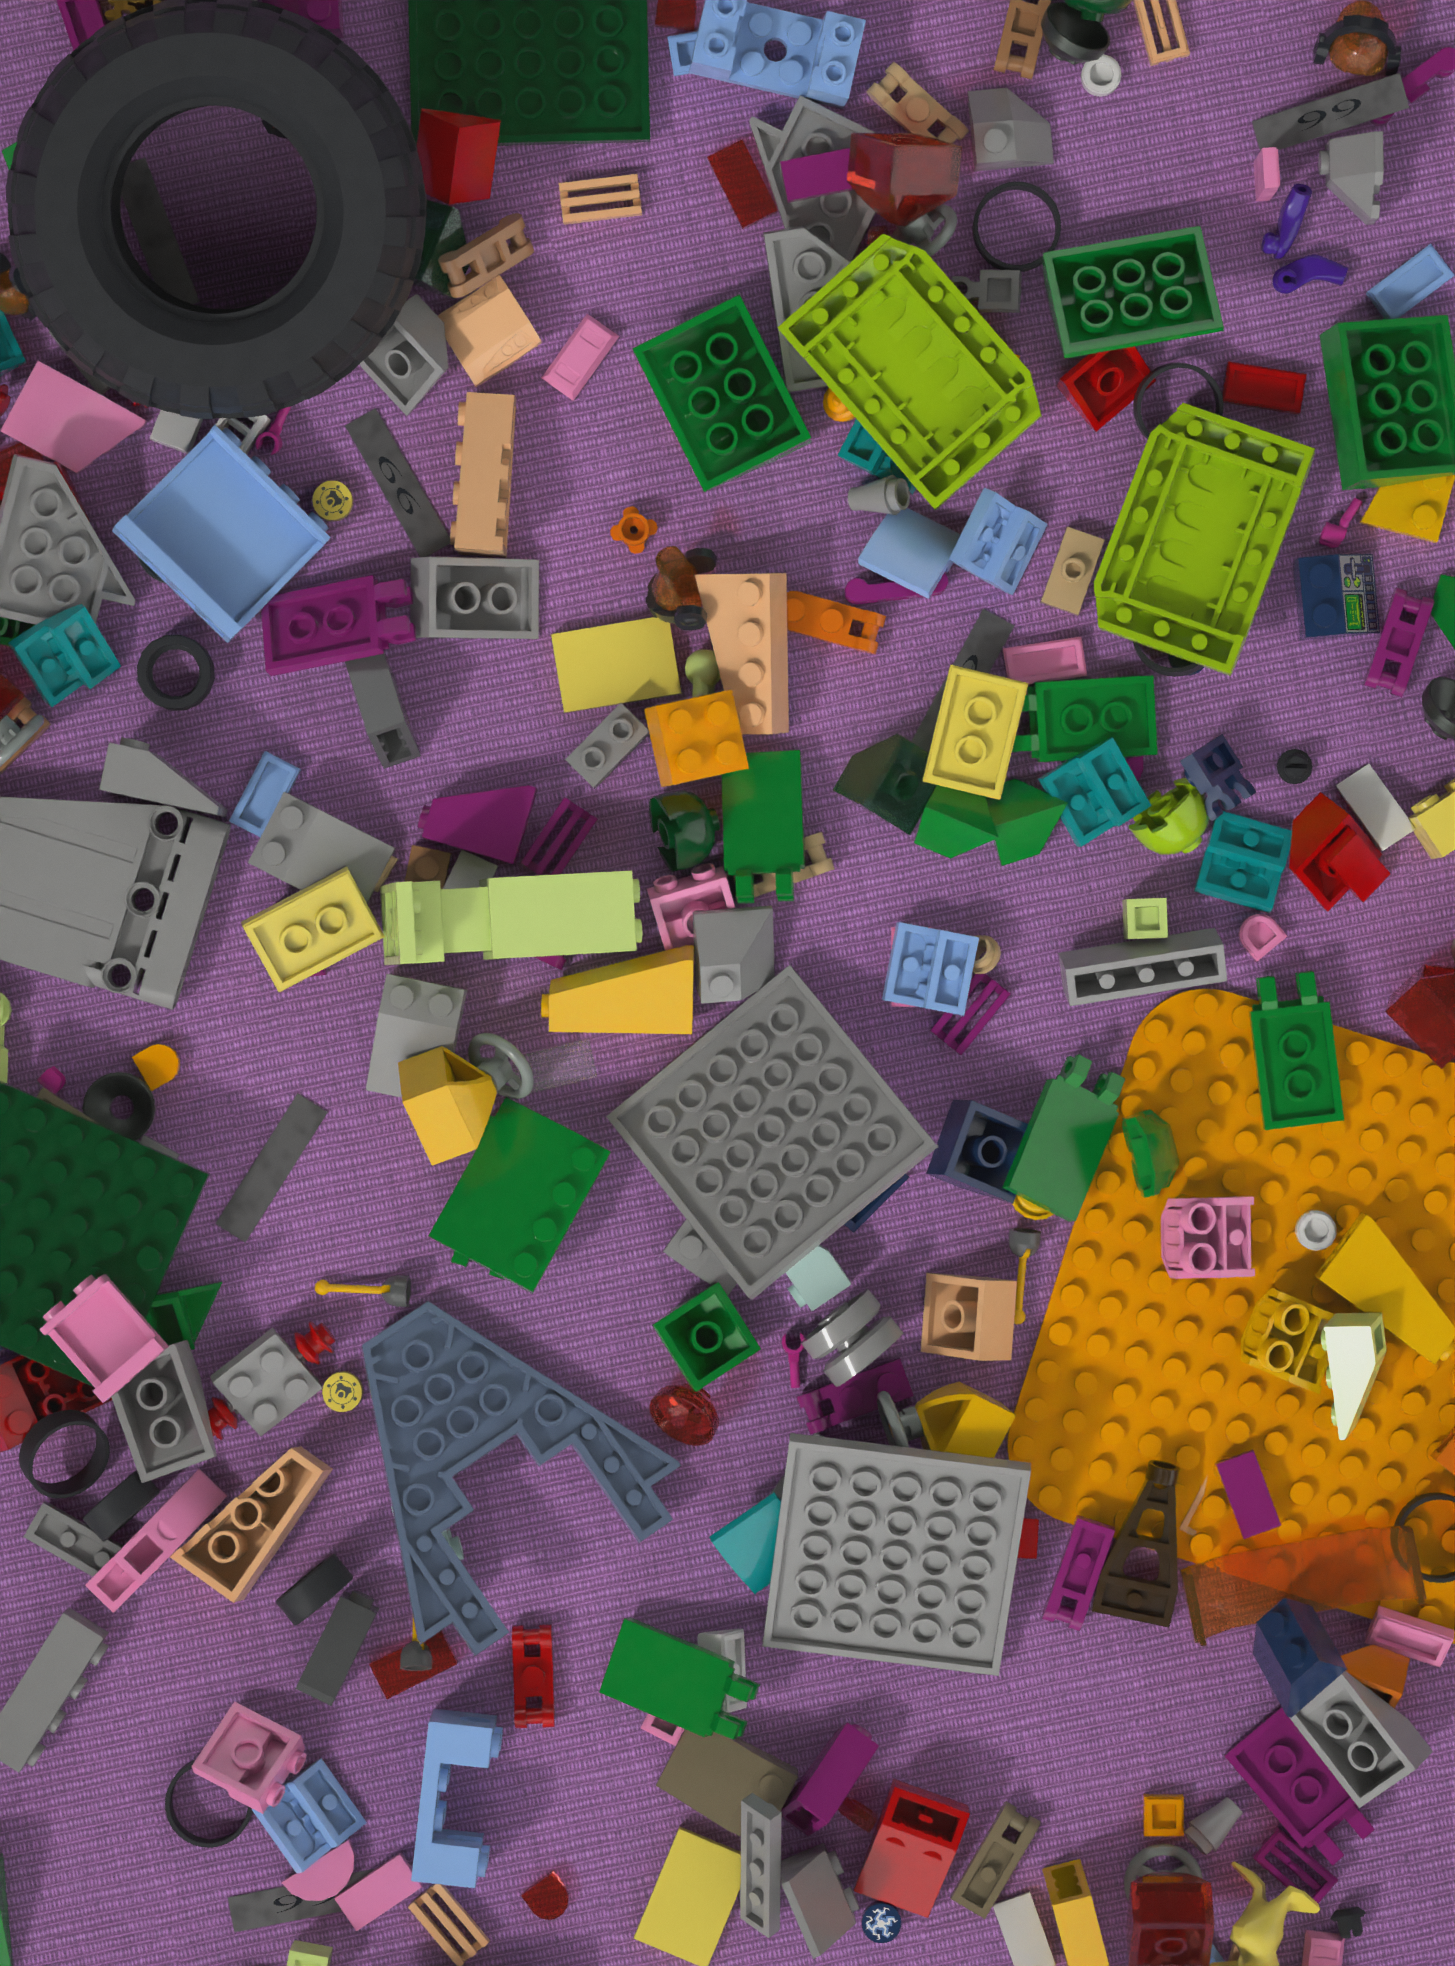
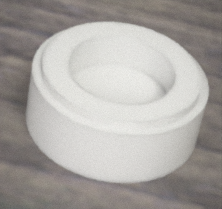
[1081,54,1121,97]
[1295,1210,1336,1251]

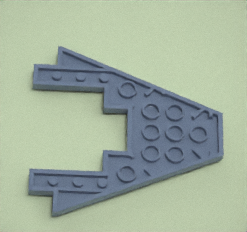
[361,1301,681,1656]

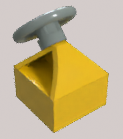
[398,1033,534,1166]
[877,1381,1016,1458]

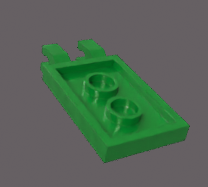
[1012,675,1158,762]
[721,750,805,904]
[1249,971,1344,1130]
[1002,1054,1125,1222]
[599,1617,760,1740]

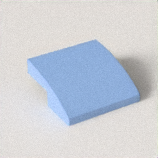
[949,488,1048,596]
[858,508,961,599]
[882,922,979,1016]
[252,1758,367,1874]

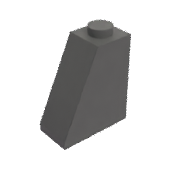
[345,651,421,769]
[295,1590,379,1706]

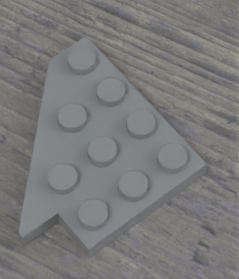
[749,95,907,262]
[763,226,850,392]
[0,454,136,625]

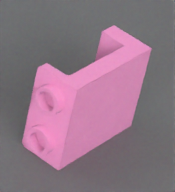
[39,1274,169,1403]

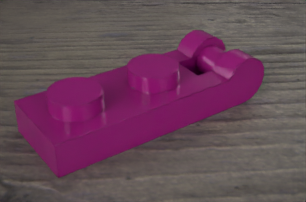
[796,1358,914,1434]
[1042,1515,1115,1631]

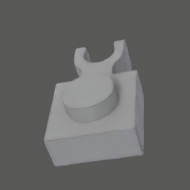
[952,270,1022,313]

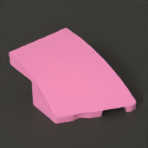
[0,361,147,474]

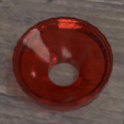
[649,1383,719,1446]

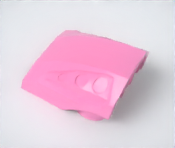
[1161,1196,1255,1279]

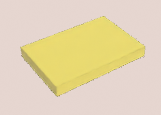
[551,617,682,713]
[922,665,1028,800]
[241,866,385,992]
[634,1826,741,1966]

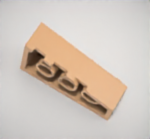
[450,392,516,558]
[695,573,789,734]
[170,1446,333,1603]

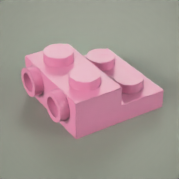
[647,863,735,951]
[192,1701,307,1814]

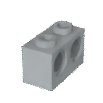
[565,703,649,789]

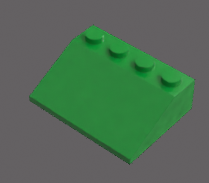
[1043,226,1224,358]
[633,294,812,493]
[1319,315,1455,491]
[428,1097,611,1294]

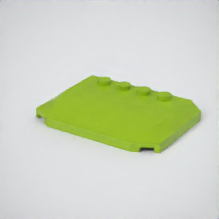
[777,234,1042,510]
[1094,403,1315,676]

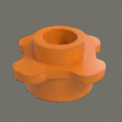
[610,506,657,554]

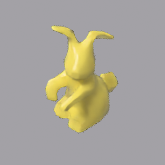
[1208,1861,1320,1966]

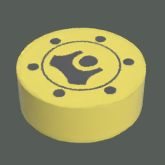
[312,481,353,522]
[322,1371,363,1412]

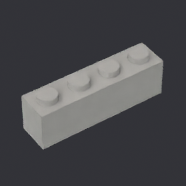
[1058,928,1227,1006]
[0,1607,109,1773]

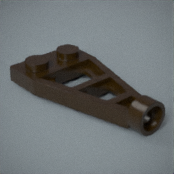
[1091,1460,1180,1628]

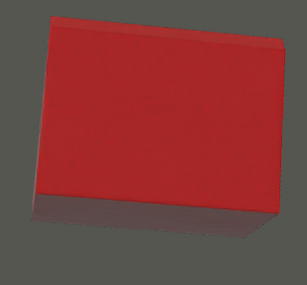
[417,108,501,205]
[1056,346,1156,432]

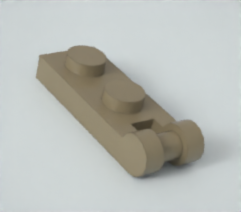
[950,1801,1041,1919]

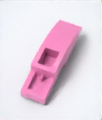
[85,1468,228,1613]

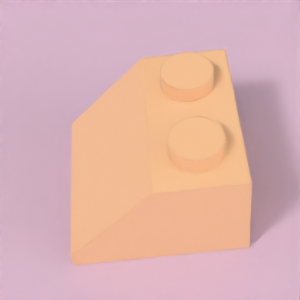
[921,1273,1017,1361]

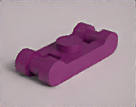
[1370,47,1455,126]
[844,572,948,605]
[1363,587,1434,698]

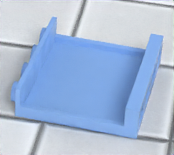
[112,425,331,643]

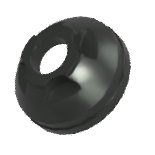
[1041,2,1110,65]
[1422,677,1455,740]
[82,1072,156,1140]

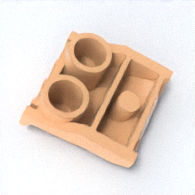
[438,275,542,387]

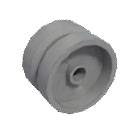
[801,1288,903,1387]

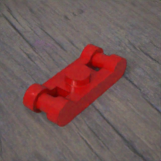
[512,1624,555,1729]

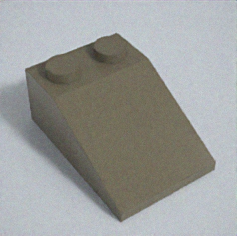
[656,1729,798,1837]

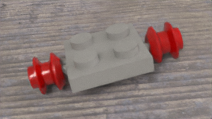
[208,1321,336,1440]

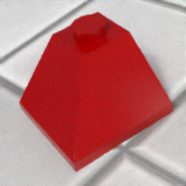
[1289,792,1382,912]

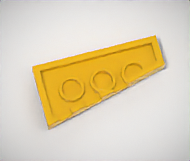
[1359,475,1455,543]

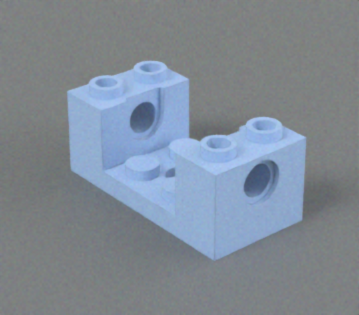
[689,0,866,109]
[411,1709,503,1888]

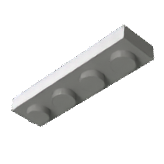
[740,1793,782,1938]

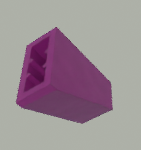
[418,785,538,865]
[780,1722,879,1836]

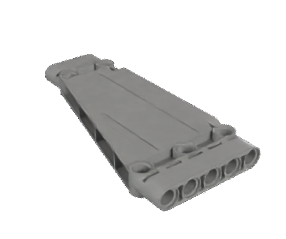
[0,797,231,1010]

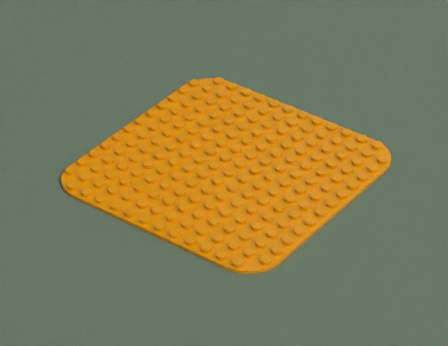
[1007,989,1455,1644]

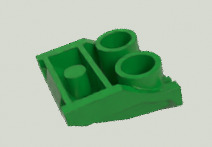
[1122,1109,1180,1198]

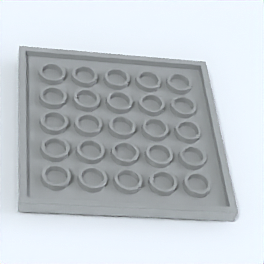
[606,965,938,1300]
[762,1433,1031,1676]

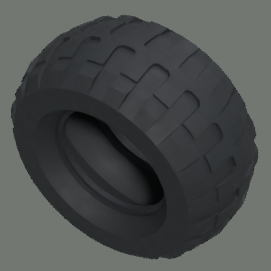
[6,0,427,419]

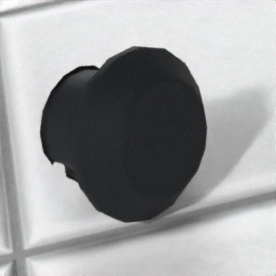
[1277,749,1313,784]
[1330,1907,1366,1938]

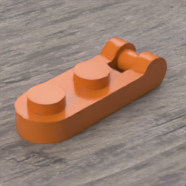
[787,591,887,655]

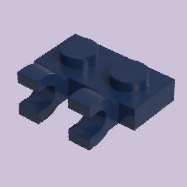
[1180,734,1256,821]

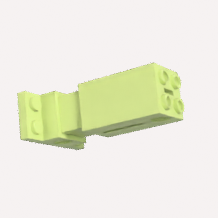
[380,870,642,965]

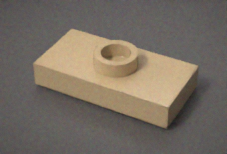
[1040,527,1105,616]

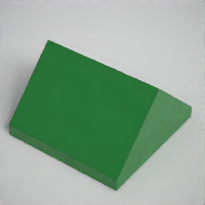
[652,1282,761,1393]

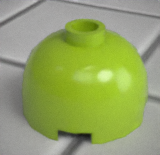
[1128,778,1209,855]

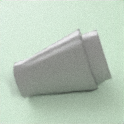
[848,475,910,515]
[1184,1797,1243,1856]

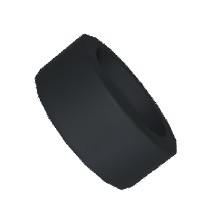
[137,635,215,711]
[83,1470,160,1542]
[276,1554,353,1626]

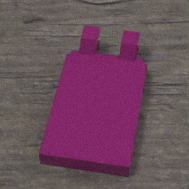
[261,575,416,676]
[1224,1706,1375,1866]

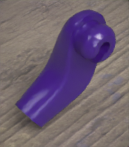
[1261,184,1312,259]
[1272,254,1349,294]

